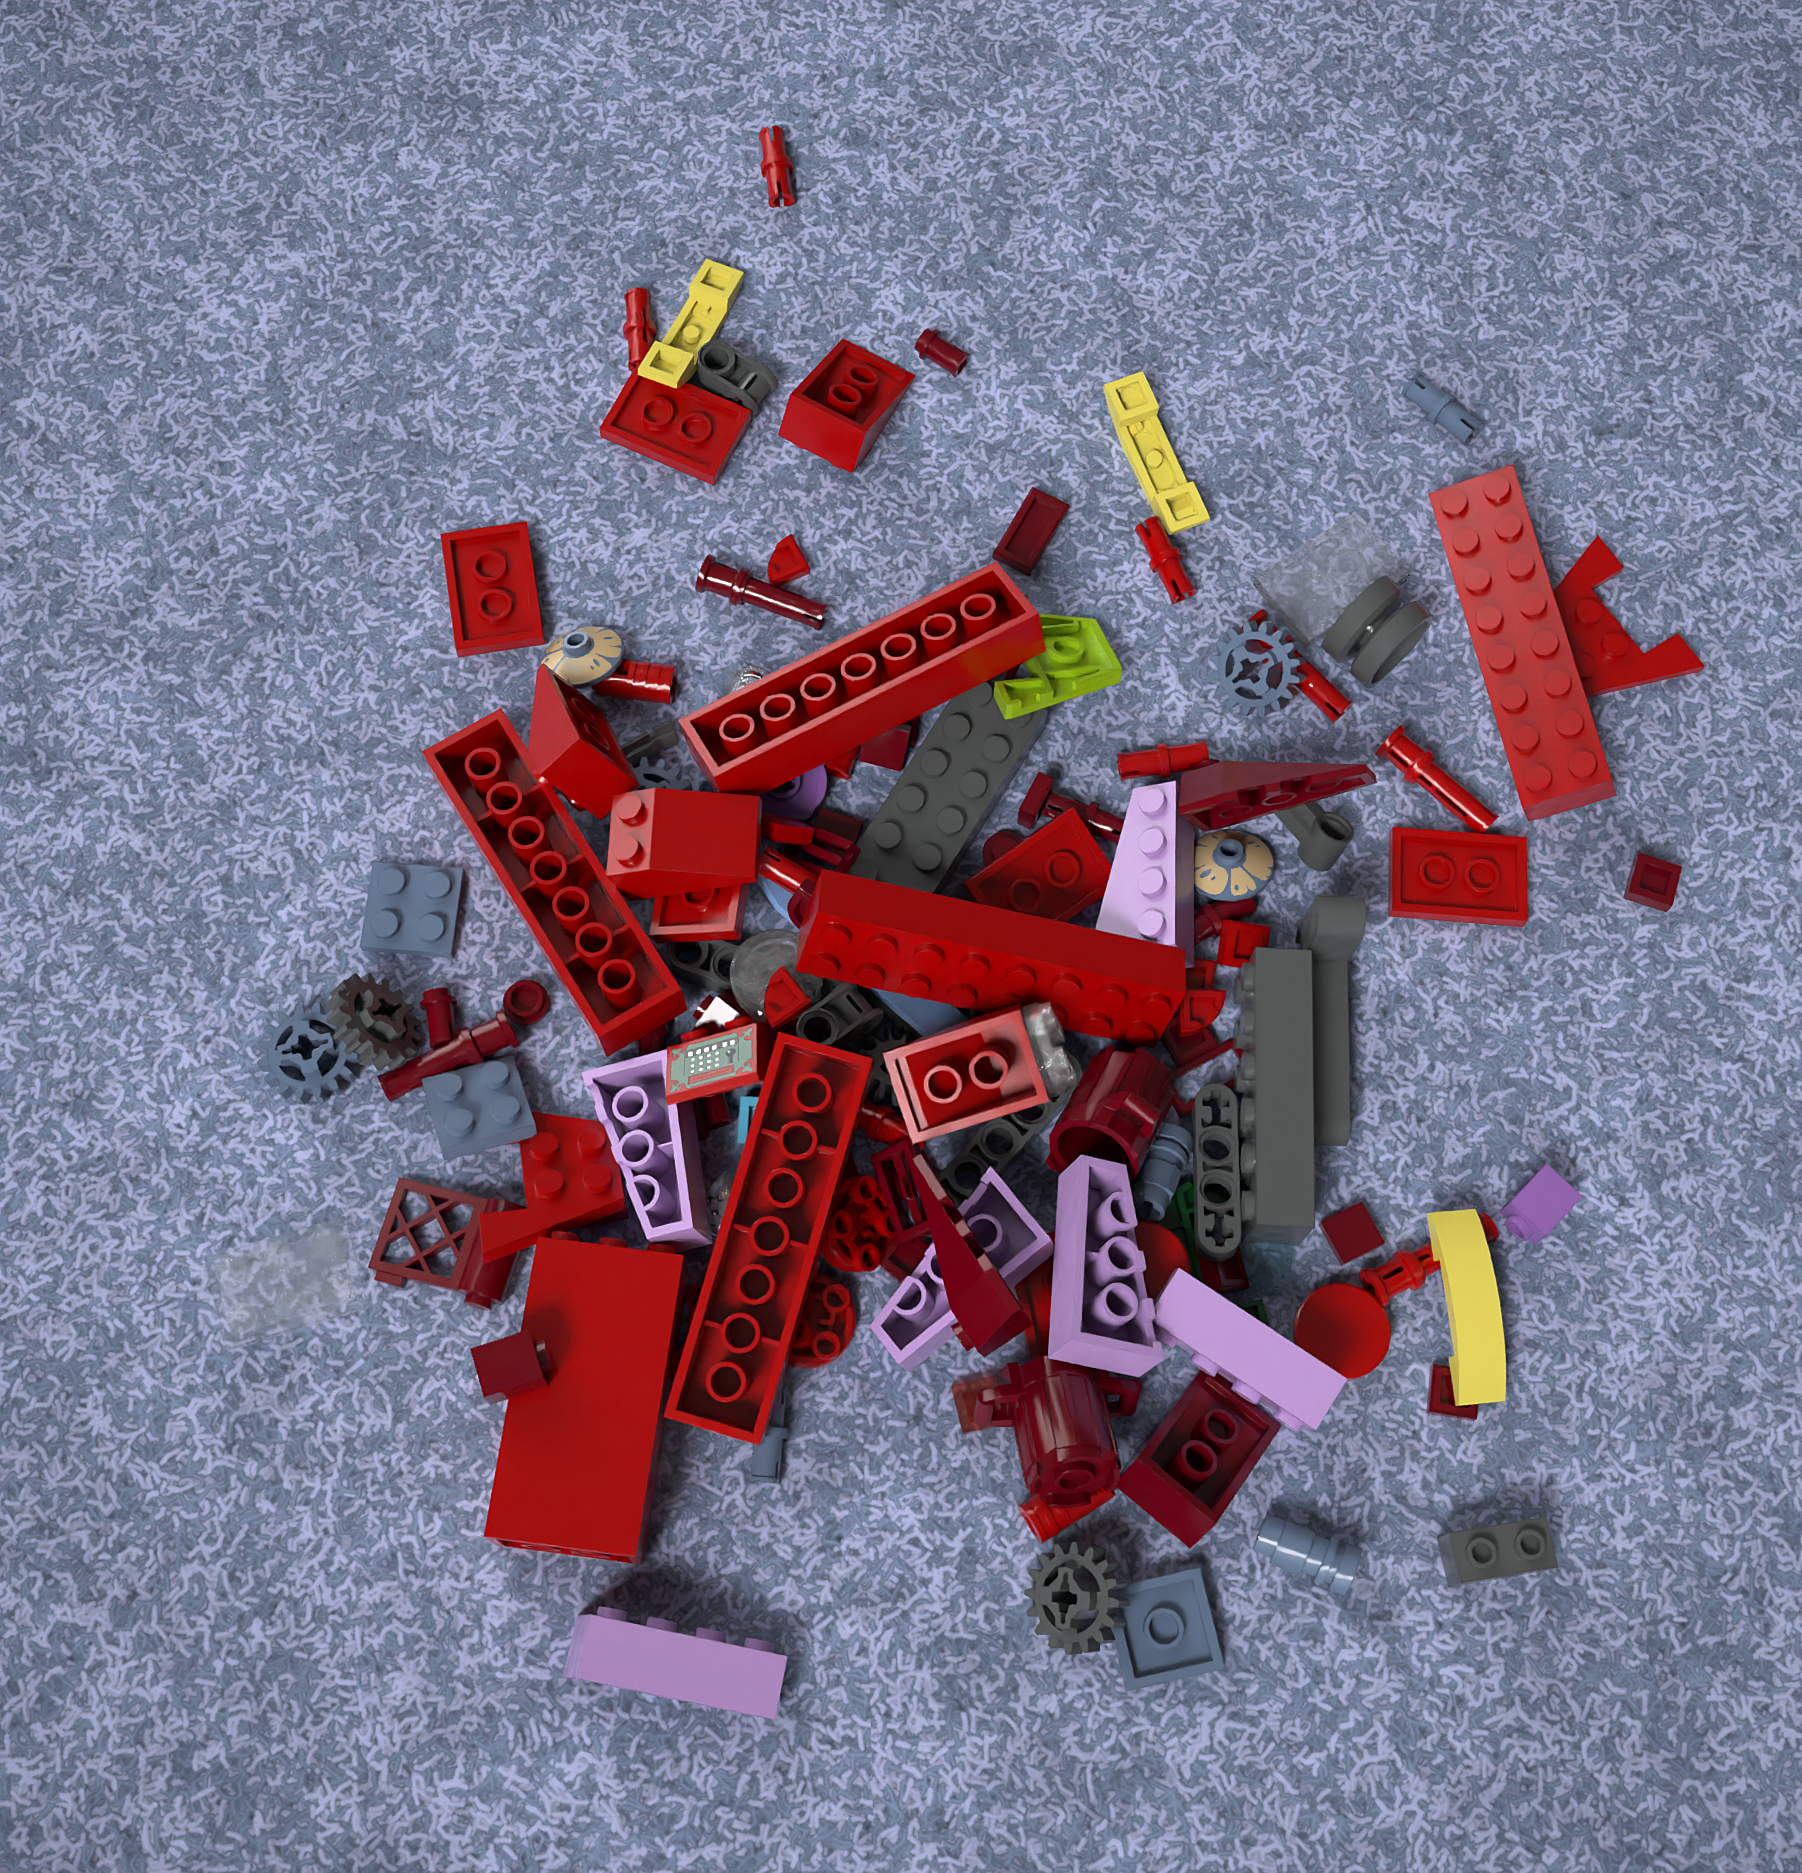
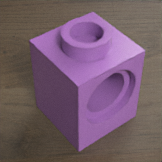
[1500,1164,1583,1244]

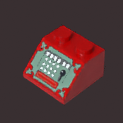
[665,1016,774,1105]

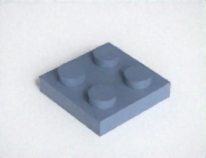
[360,861,465,958]
[421,1055,537,1161]
[1111,1567,1225,1692]

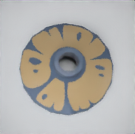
[540,625,626,689]
[1194,829,1274,902]

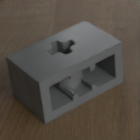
[1437,1516,1558,1588]

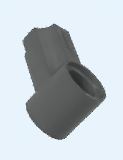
[1274,801,1354,872]

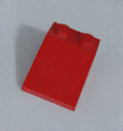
[778,338,916,473]
[528,663,640,820]
[606,788,762,901]
[882,1003,1052,1144]

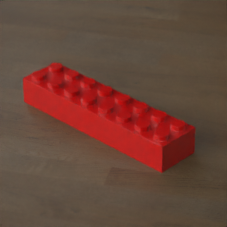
[1428,464,1617,821]
[678,561,1046,796]
[422,708,688,1057]
[795,869,1186,1048]
[663,1032,875,1446]

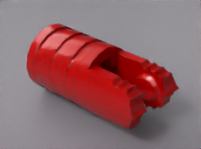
[592,659,678,705]
[1018,1485,1116,1544]

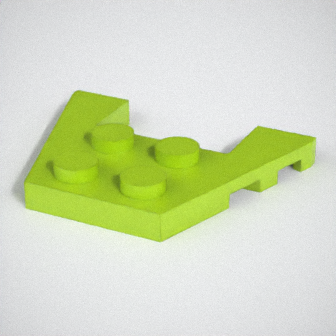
[994,613,1122,720]

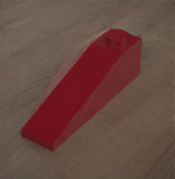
[1178,759,1377,832]
[912,1154,1034,1358]

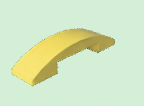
[638,259,744,389]
[1103,371,1210,535]
[1427,1209,1506,1406]

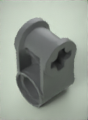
[698,340,779,418]
[795,982,884,1050]

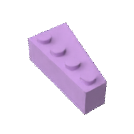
[1095,781,1194,968]
[581,1049,712,1252]
[1048,1155,1164,1377]
[869,1166,1054,1372]
[1152,1268,1348,1433]
[563,1606,788,1719]

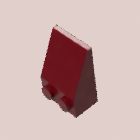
[1116,1369,1281,1548]

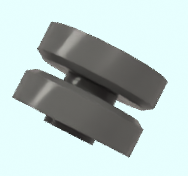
[1321,575,1434,689]

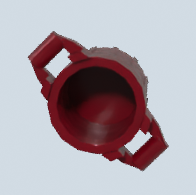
[1045,1045,1174,1184]
[973,1355,1142,1508]

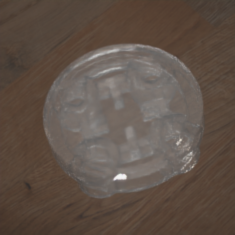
[730,929,824,1023]
[1022,1001,1078,1097]

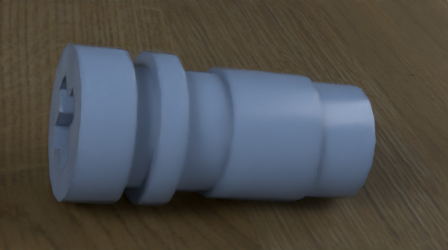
[1132,1123,1194,1222]
[1253,1513,1362,1596]

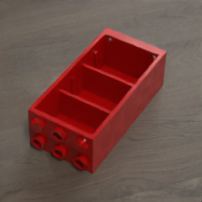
[484,1231,689,1565]

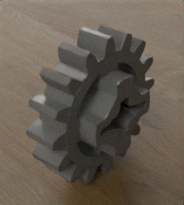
[325,973,423,1071]
[1024,1542,1131,1655]

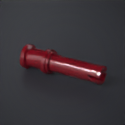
[695,554,829,631]
[377,1008,521,1103]

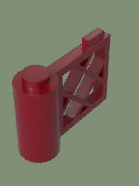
[368,1177,526,1311]

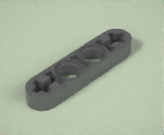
[1192,1083,1241,1262]

